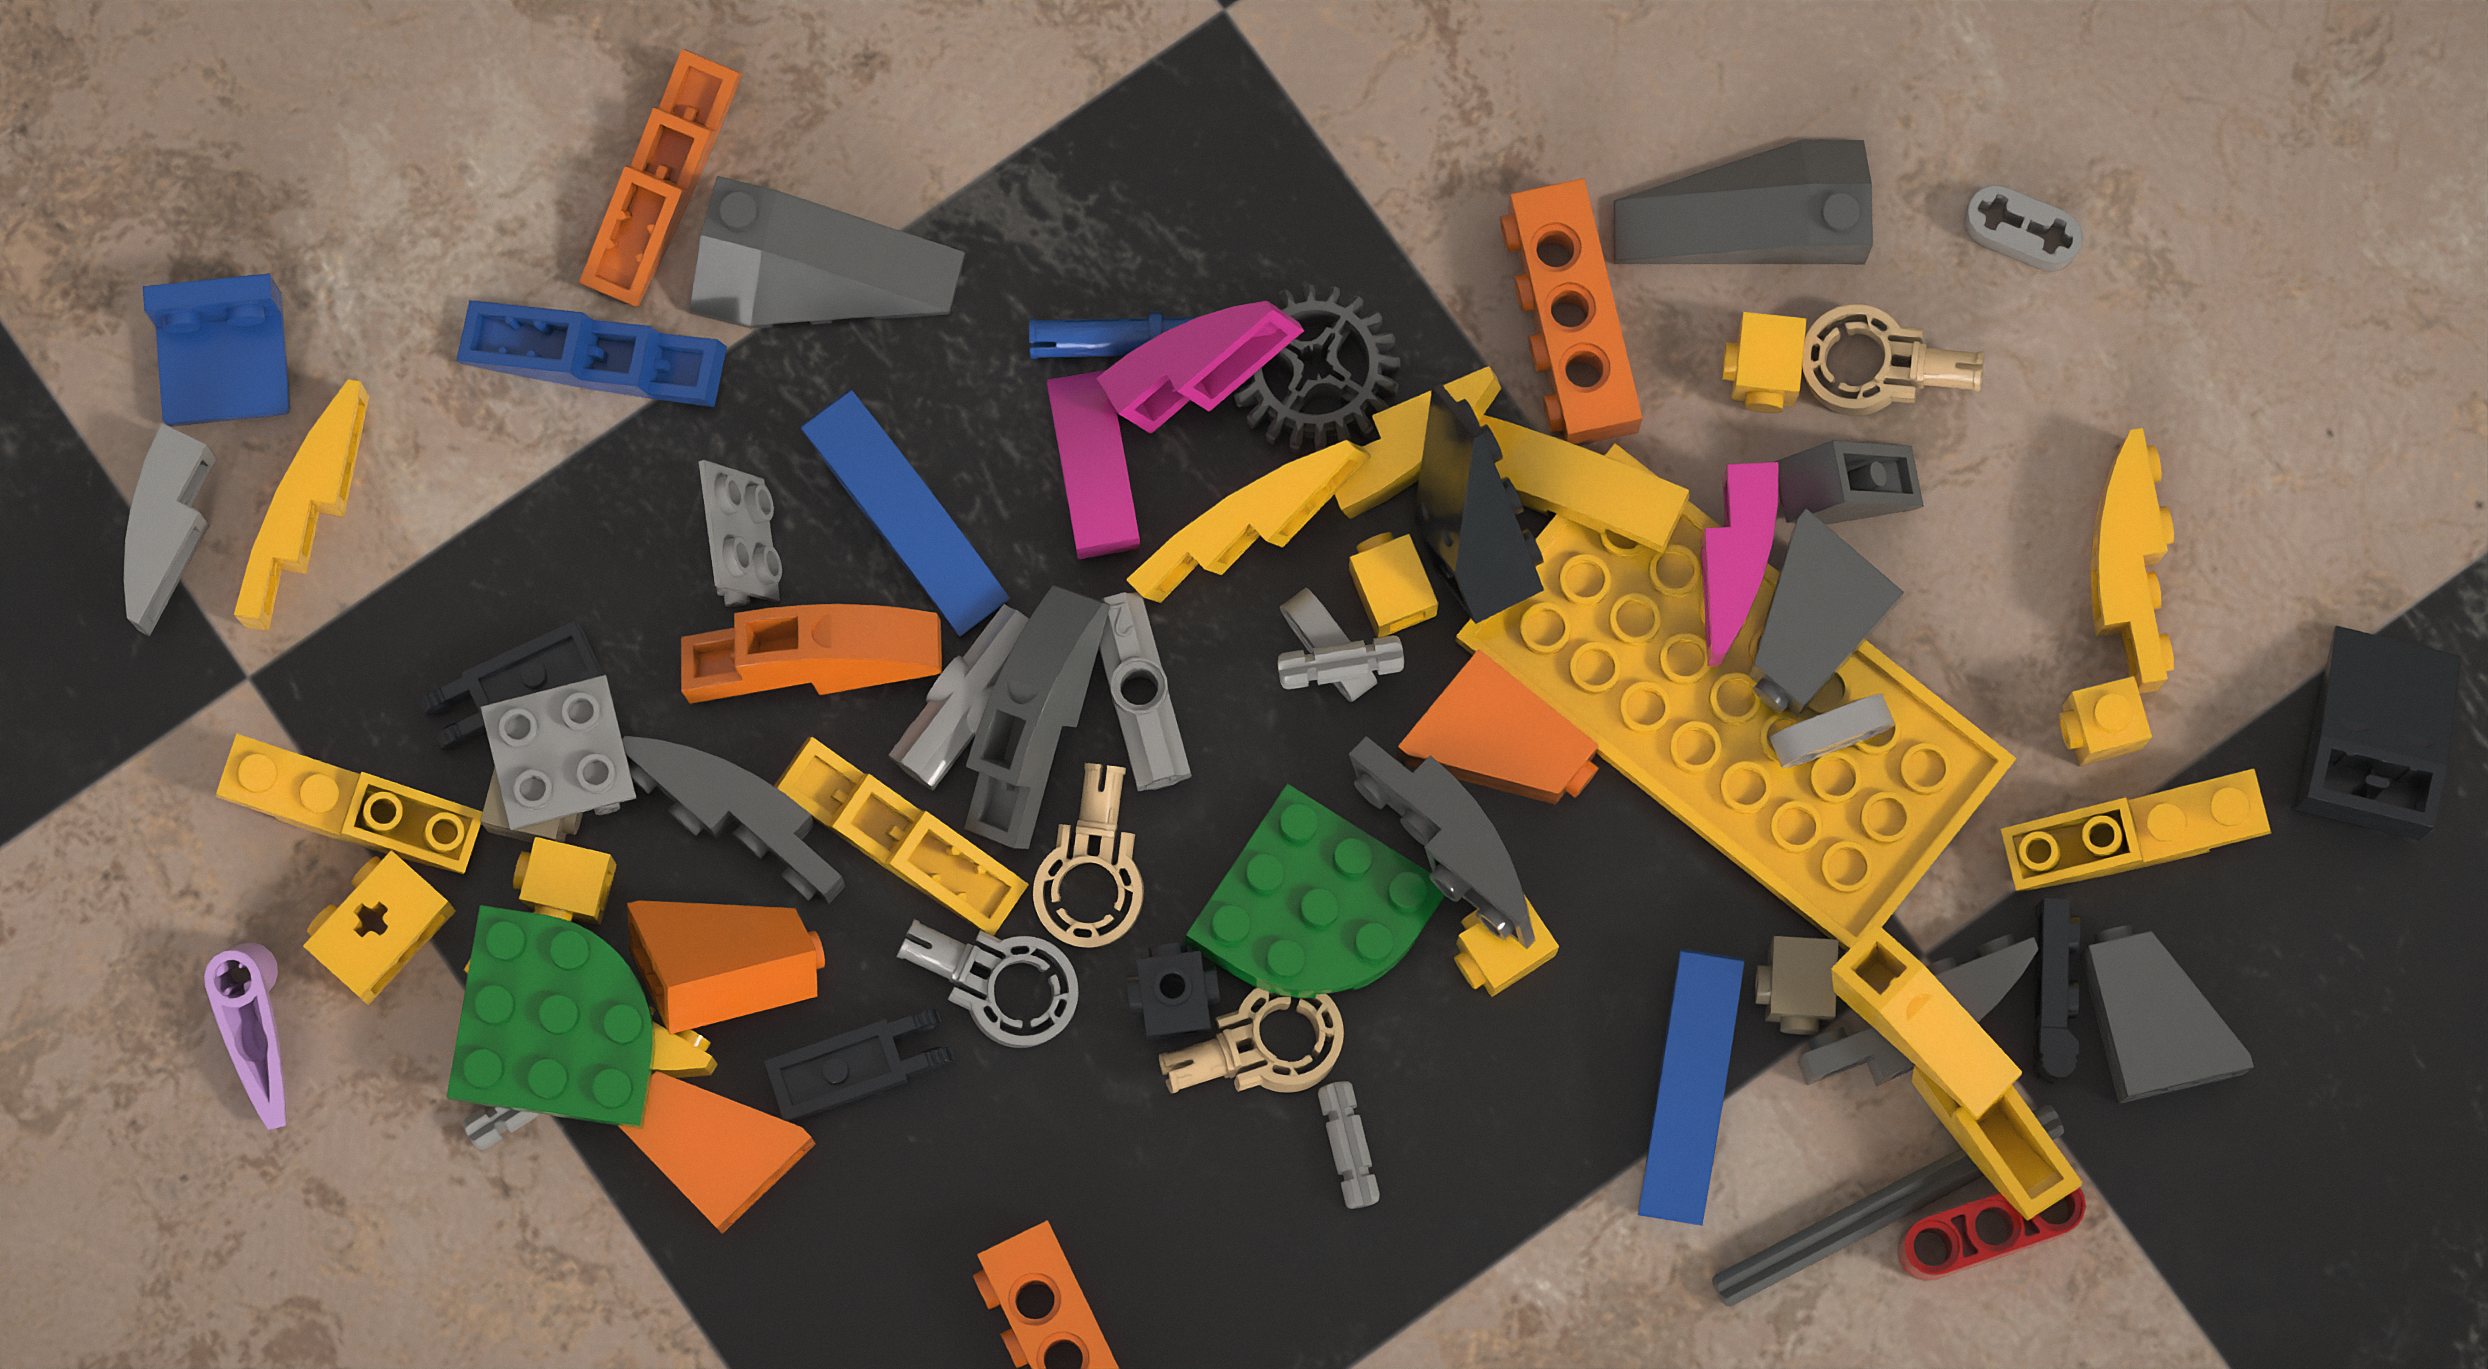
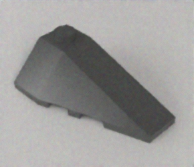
[1614,140,1873,265]
[690,176,966,329]

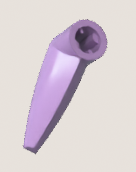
[204,942,286,1130]

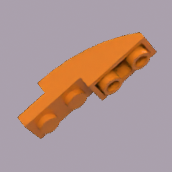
[681,604,942,704]

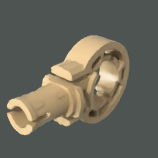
[1802,304,1985,416]
[1033,763,1144,948]
[1159,987,1344,1094]

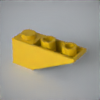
[1831,923,2022,1120]

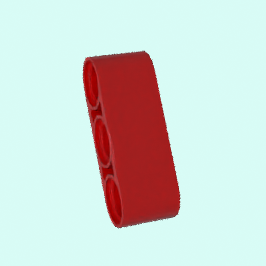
[1897,1187,2086,1281]

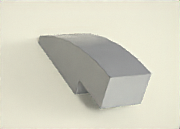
[124,423,217,636]

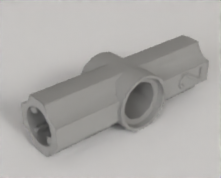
[1099,592,1192,791]
[889,604,1029,791]

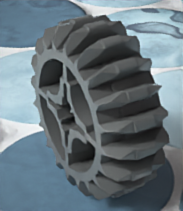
[1235,284,1400,453]

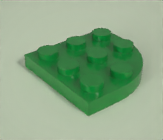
[1184,784,1445,998]
[446,905,655,1129]

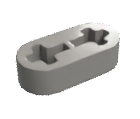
[1964,185,2083,272]
[1280,588,1377,702]
[1770,694,1895,769]

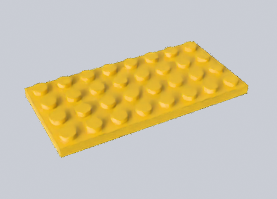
[1455,443,2017,952]

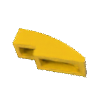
[1335,366,1501,519]
[1911,1065,2083,1221]

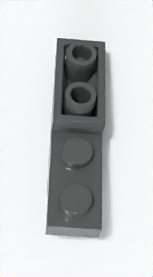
[964,585,1110,849]
[622,736,846,905]
[1349,736,1536,949]
[1798,934,2039,1086]

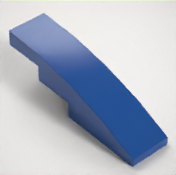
[456,300,727,407]
[799,389,1011,636]
[1638,948,1745,1226]

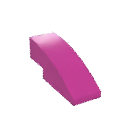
[1097,301,1304,434]
[1046,370,1140,560]
[1700,462,1778,666]

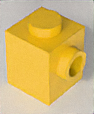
[1722,312,1807,413]
[1349,532,1438,638]
[2059,676,2152,766]
[513,837,617,926]
[1454,895,1559,997]

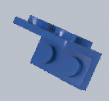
[142,273,291,427]

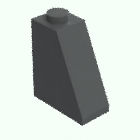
[1749,508,1904,717]
[2080,925,2254,1104]

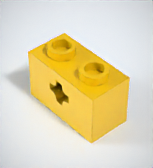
[303,850,456,1006]

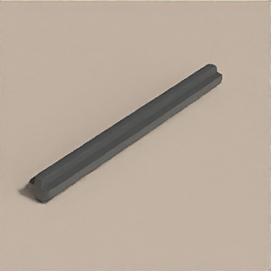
[1712,1105,2064,1306]

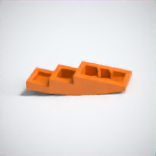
[579,49,744,307]

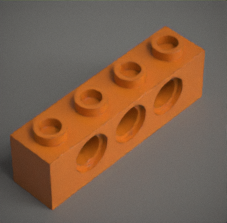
[1500,178,1643,446]
[972,1220,1119,1369]

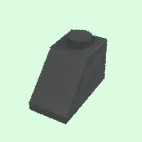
[1774,440,1924,525]

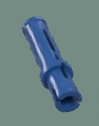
[1029,311,1197,359]

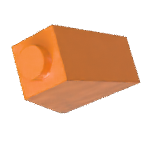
[1396,649,1599,805]
[627,900,825,1034]
[617,1071,815,1234]

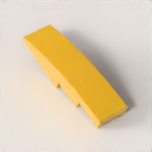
[234,379,369,631]
[1478,415,1689,553]
[1126,440,1371,603]
[774,737,1029,936]

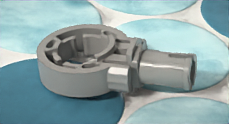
[897,919,1078,1048]

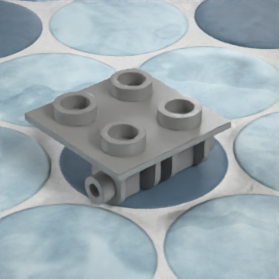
[699,460,782,607]
[481,675,636,830]

